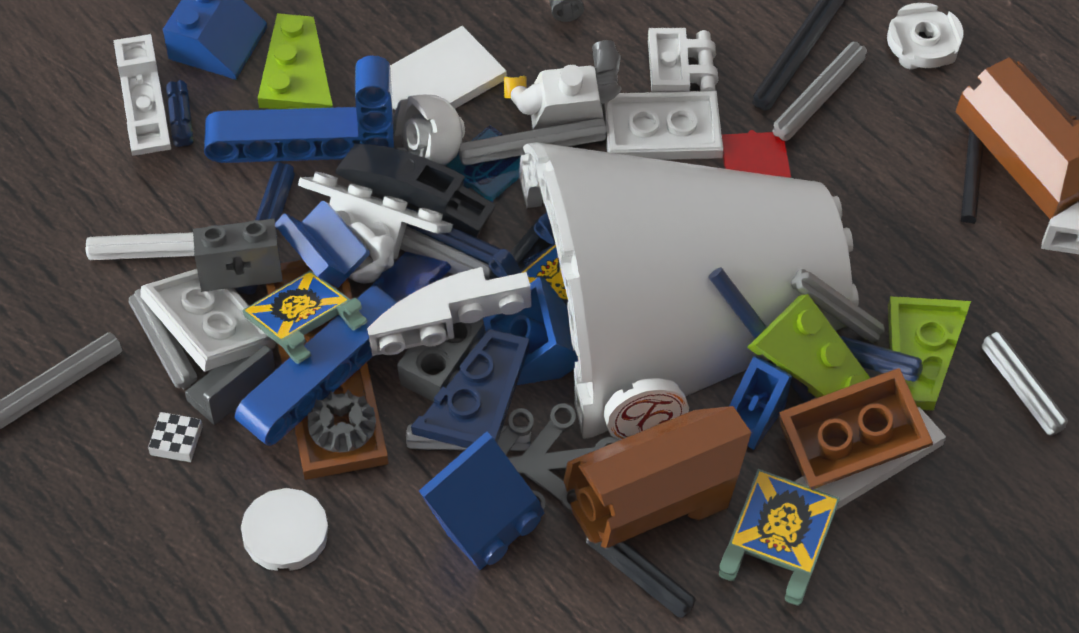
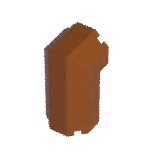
[955,57,1079,219]
[564,406,751,548]

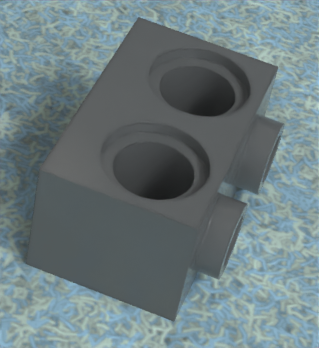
[397,321,484,402]

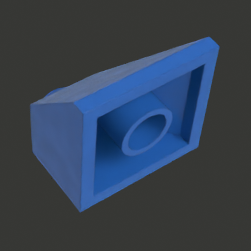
[483,276,578,385]

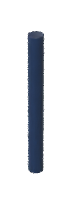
[708,267,815,403]

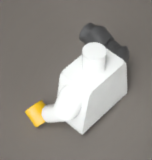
[504,40,621,130]

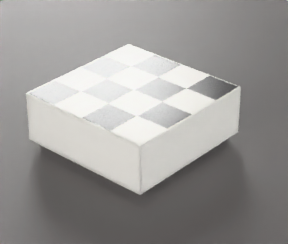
[148,412,202,462]

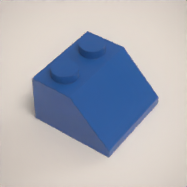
[163,0,267,80]

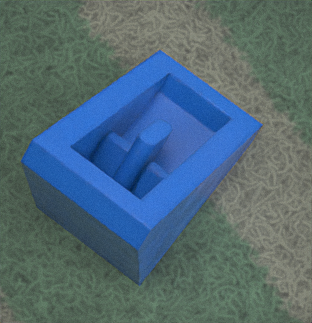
[729,356,792,450]

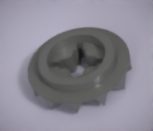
[308,389,376,452]

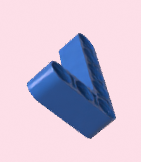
[204,55,394,163]

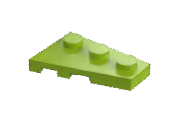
[258,13,333,109]
[747,294,870,398]
[888,296,971,410]

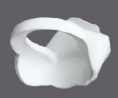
[348,222,395,284]

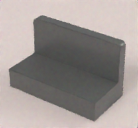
[185,345,276,425]

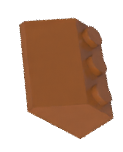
[779,368,933,490]

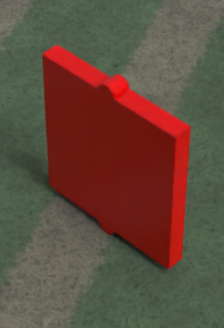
[722,130,791,178]

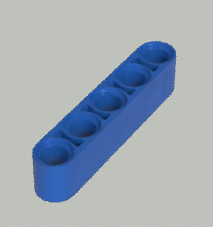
[235,286,398,446]

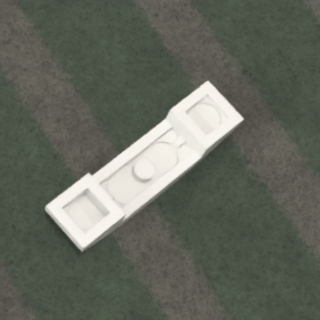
[114,34,171,156]

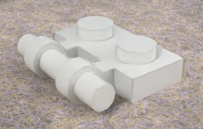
[648,28,718,92]

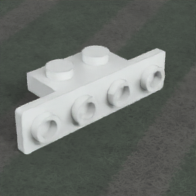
[298,172,453,259]

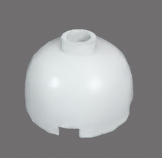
[394,94,465,166]

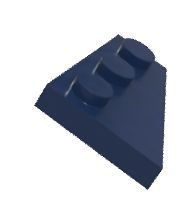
[411,329,530,448]

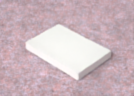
[390,26,507,110]
[603,91,723,160]
[140,269,276,372]

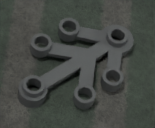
[497,403,619,514]

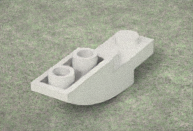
[367,267,531,356]

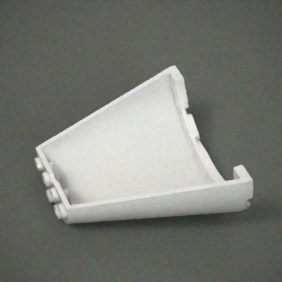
[519,142,859,439]

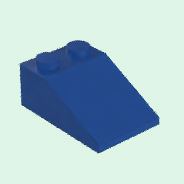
[419,431,545,570]

